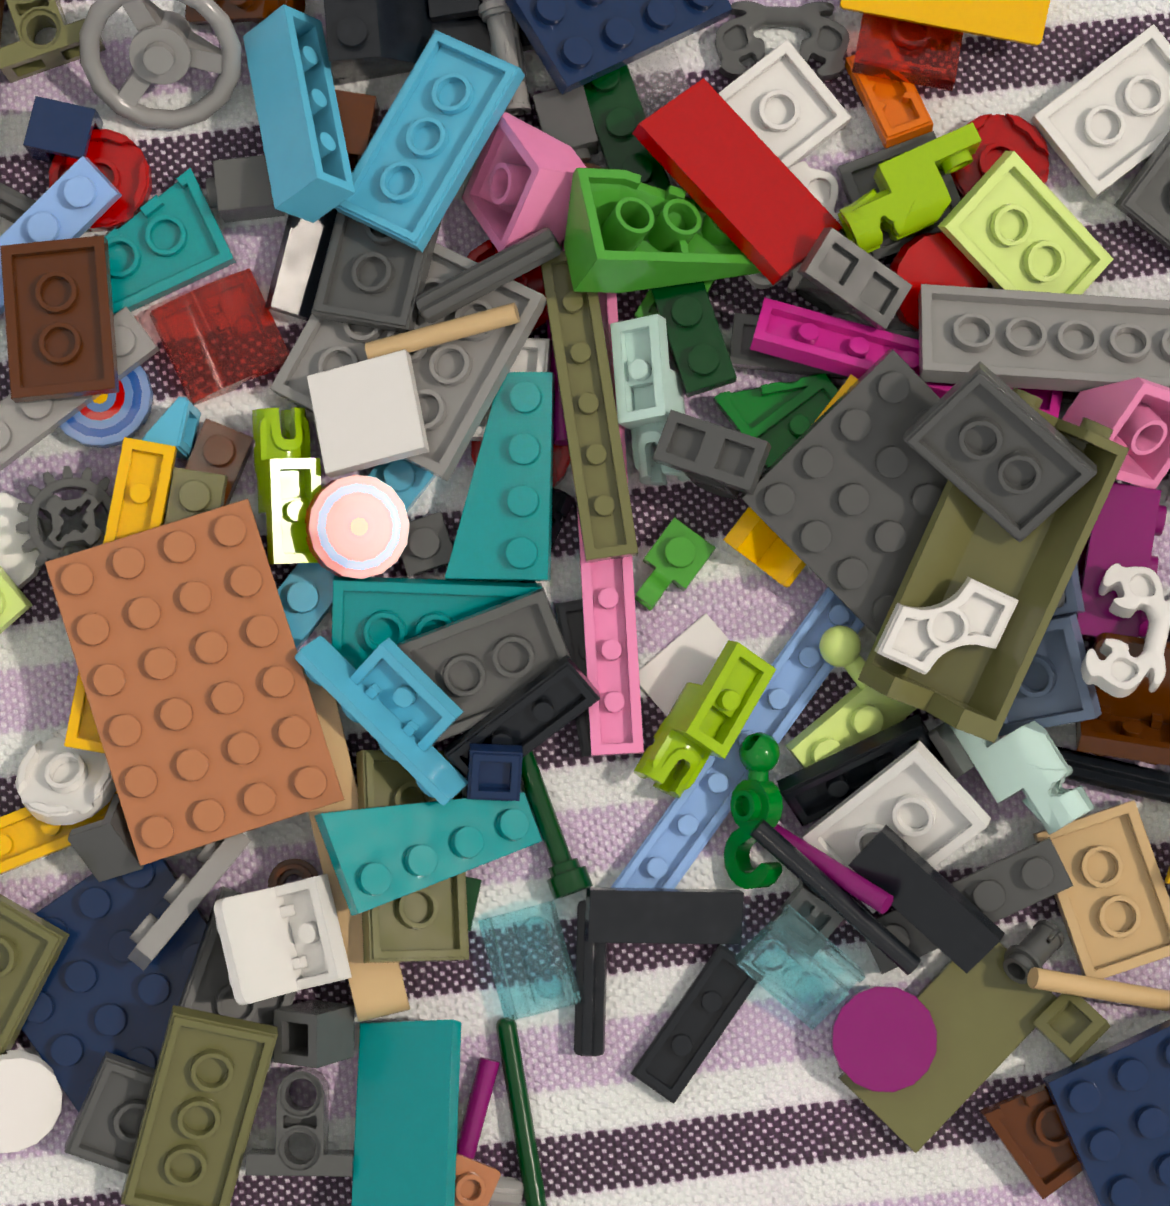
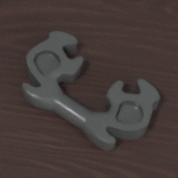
[715,1,850,81]

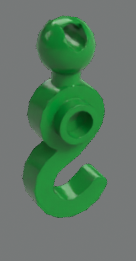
[724,732,783,889]

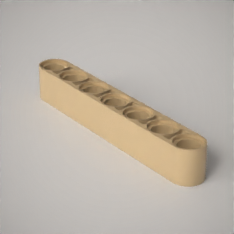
[302,667,410,1023]

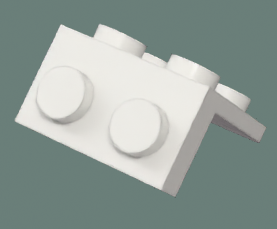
[214,874,352,1005]

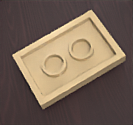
[1033,800,1170,979]

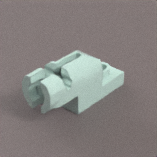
[610,314,690,486]
[950,721,1095,835]

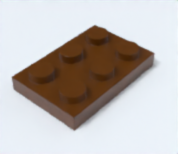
[0,235,119,403]

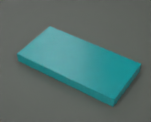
[351,1019,461,1206]

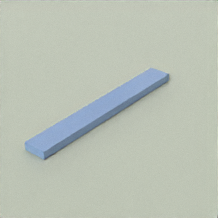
[611,587,864,889]

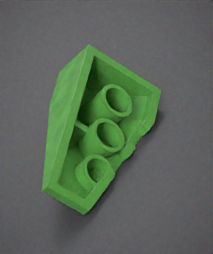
[564,168,761,293]

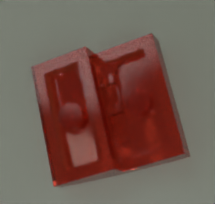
[150,268,289,405]

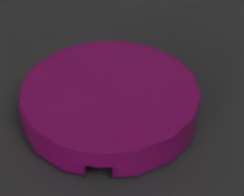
[831,986,937,1092]

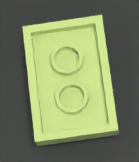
[937,151,1113,295]

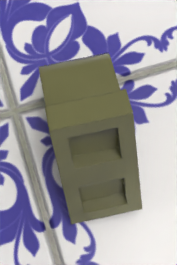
[0,0,106,83]

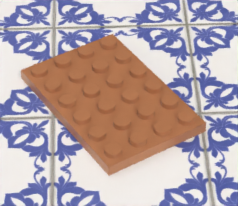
[45,499,345,866]

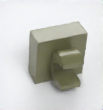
[1033,994,1110,1064]

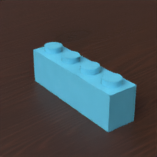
[243,4,355,223]

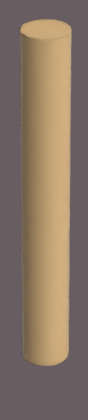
[365,303,520,359]
[1027,967,1170,1011]

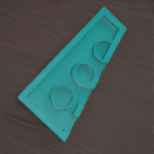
[105,168,236,315]
[445,372,555,581]
[332,576,542,670]
[314,792,543,916]

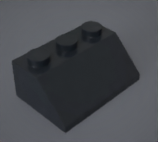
[324,0,432,79]

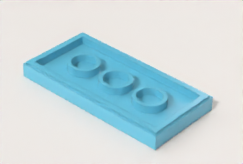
[335,30,525,253]

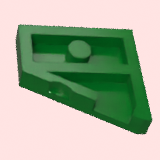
[713,373,839,470]

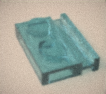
[478,900,582,1023]
[735,904,866,1030]

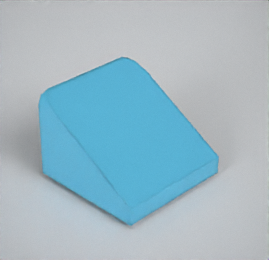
[142,397,201,460]

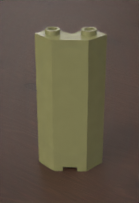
[858,387,1129,743]

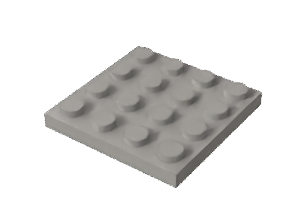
[270,243,547,482]

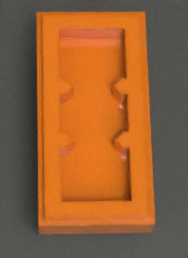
[845,41,933,149]

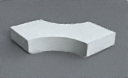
[874,577,1019,675]

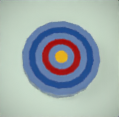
[59,365,153,449]

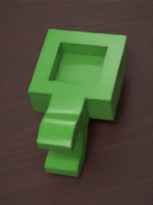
[635,517,716,611]

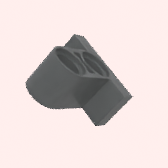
[795,227,913,330]
[653,410,772,500]
[245,1067,354,1177]

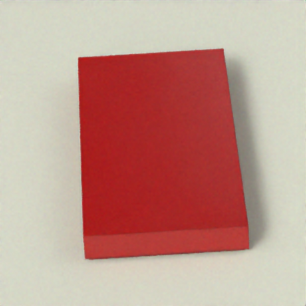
[632,78,843,285]

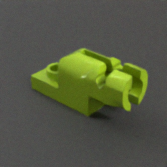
[838,122,982,253]
[252,407,321,564]
[634,640,776,798]

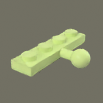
[785,625,917,768]

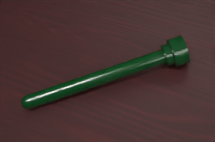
[521,750,593,900]
[496,1016,547,1206]

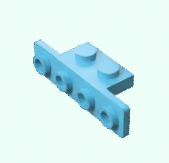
[294,636,468,805]

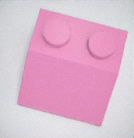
[462,112,587,252]
[1062,377,1170,489]

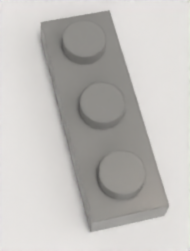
[127,833,251,971]

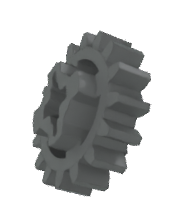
[16,466,113,569]

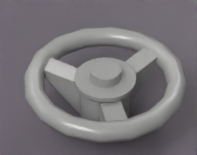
[79,0,241,129]

